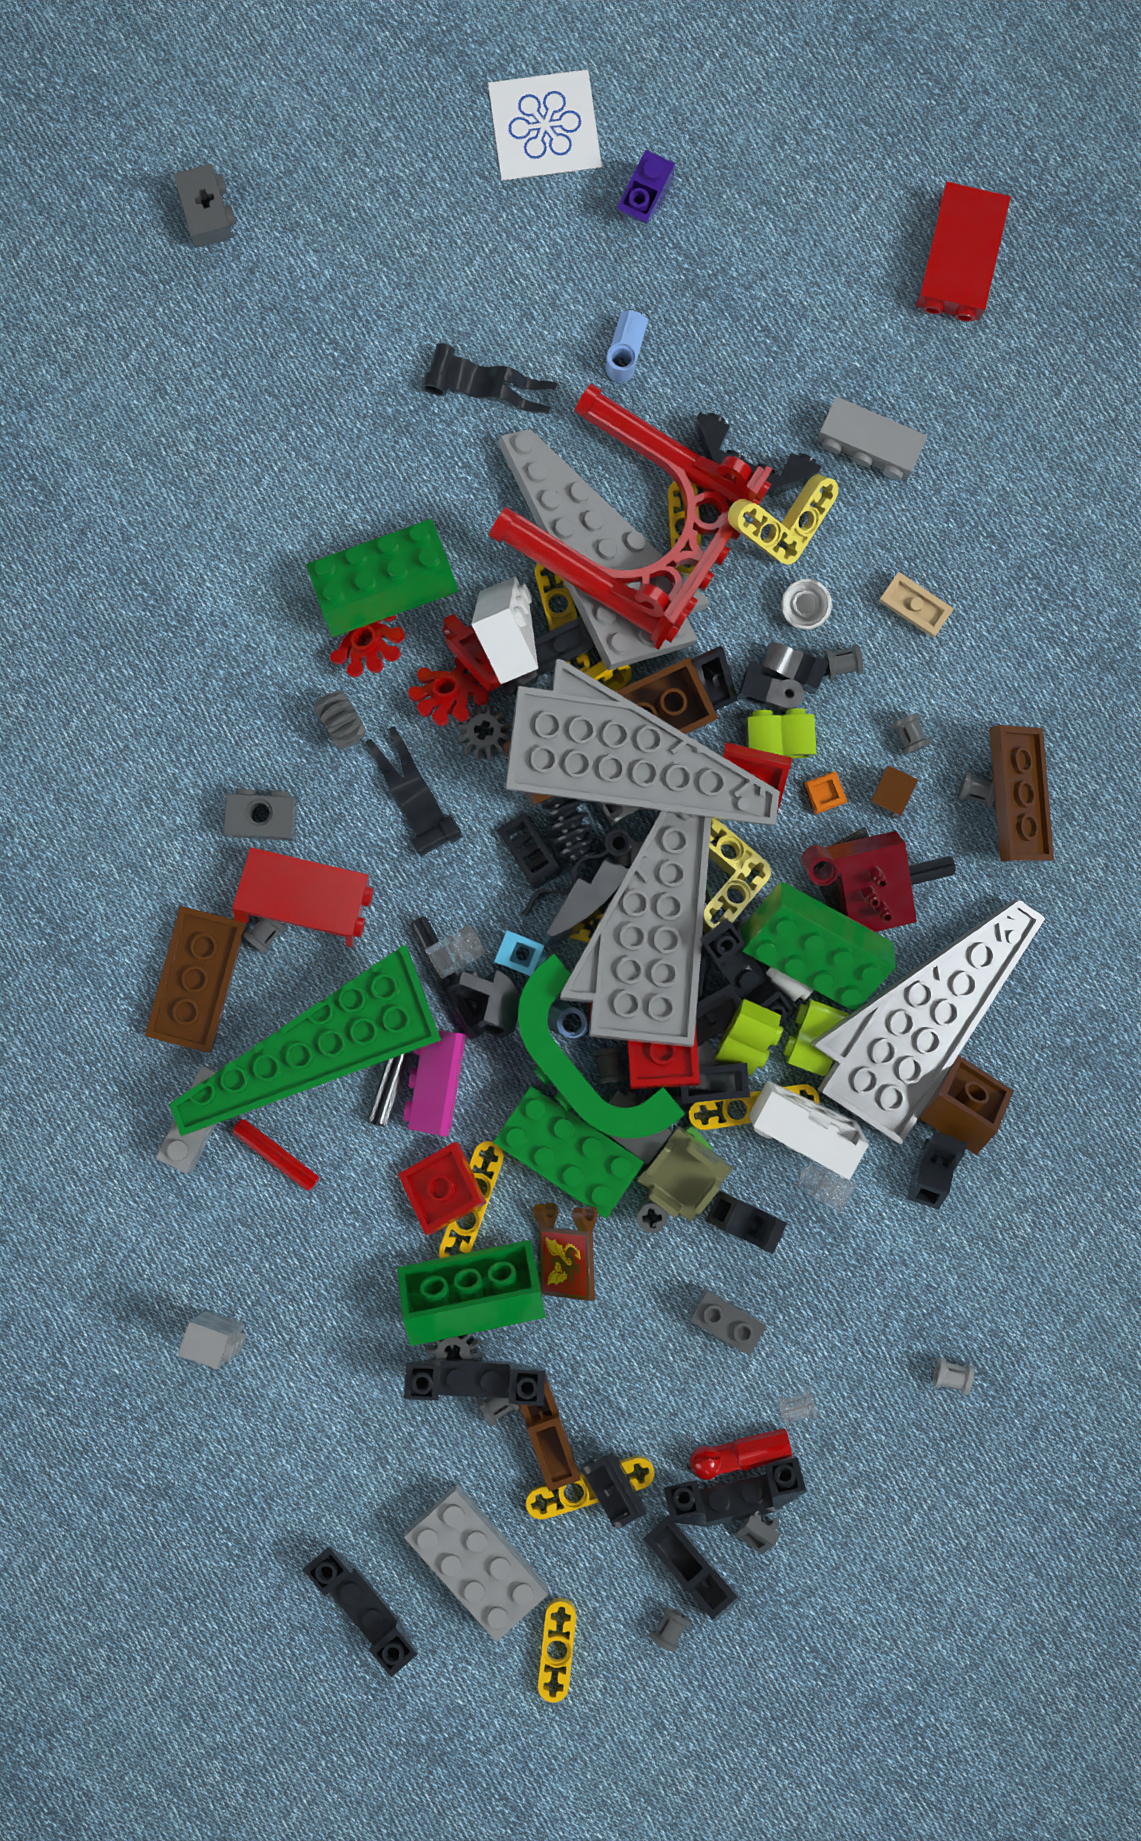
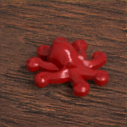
[330,615,405,678]
[408,657,489,726]

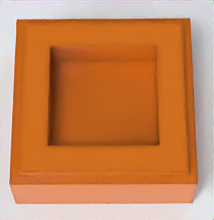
[803,771,848,815]

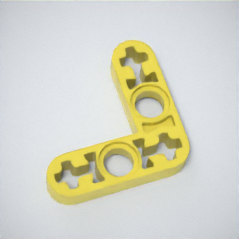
[728,474,838,565]
[703,818,771,934]

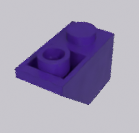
[617,149,675,224]

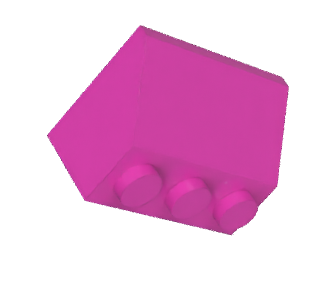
[403,1030,466,1137]

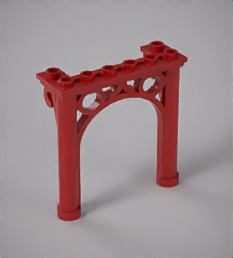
[488,383,773,650]

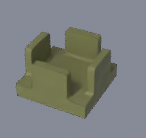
[637,1126,732,1222]

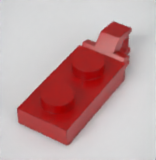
[442,613,508,692]

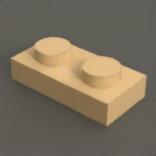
[878,572,954,638]

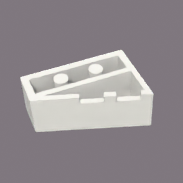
[472,576,538,684]
[749,1080,869,1180]

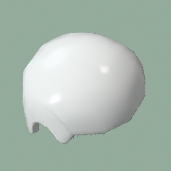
[781,579,832,630]

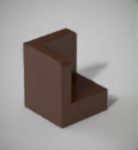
[871,765,919,819]

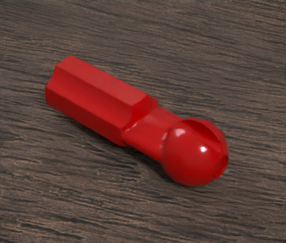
[689,1428,793,1480]

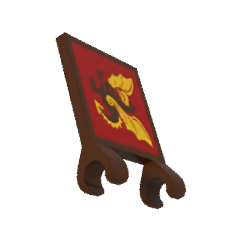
[533,1202,598,1301]

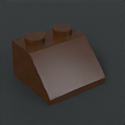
[920,1055,1014,1155]

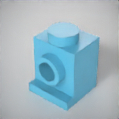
[494,929,548,976]

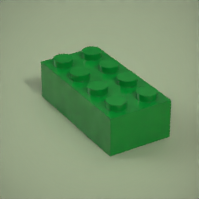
[306,518,459,637]
[742,881,896,1011]
[493,1086,644,1219]
[397,1239,546,1346]

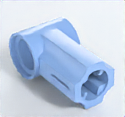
[606,310,649,383]
[548,998,589,1039]

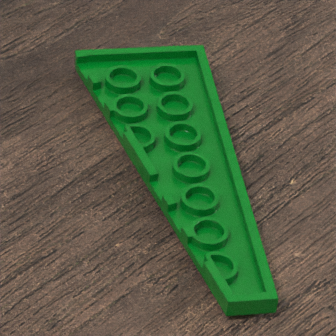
[169,945,441,1136]

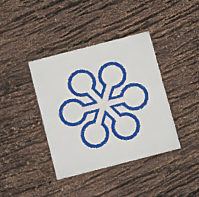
[488,70,602,180]

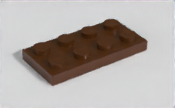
[989,725,1054,862]
[145,906,247,1053]

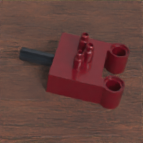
[801,830,956,932]

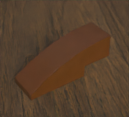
[520,1374,581,1491]

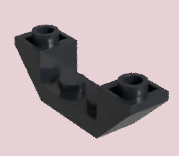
[695,412,822,497]
[503,616,598,697]
[700,918,795,1025]
[404,1358,545,1406]
[663,1457,806,1527]
[302,1546,418,1677]

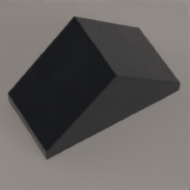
[691,645,738,711]

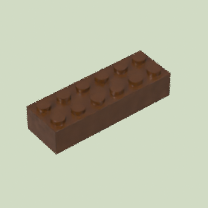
[503,657,718,807]

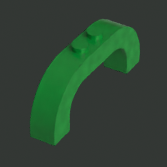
[518,954,685,1138]

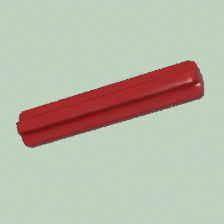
[232,1119,319,1191]

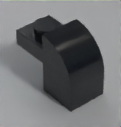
[447,970,520,1038]
[907,1132,967,1210]
[705,1190,787,1254]

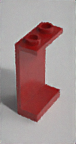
[915,181,1011,322]
[232,847,374,948]

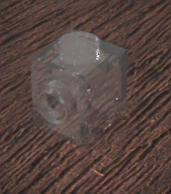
[425,924,486,979]

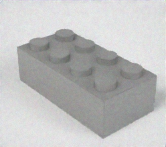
[404,1483,548,1642]

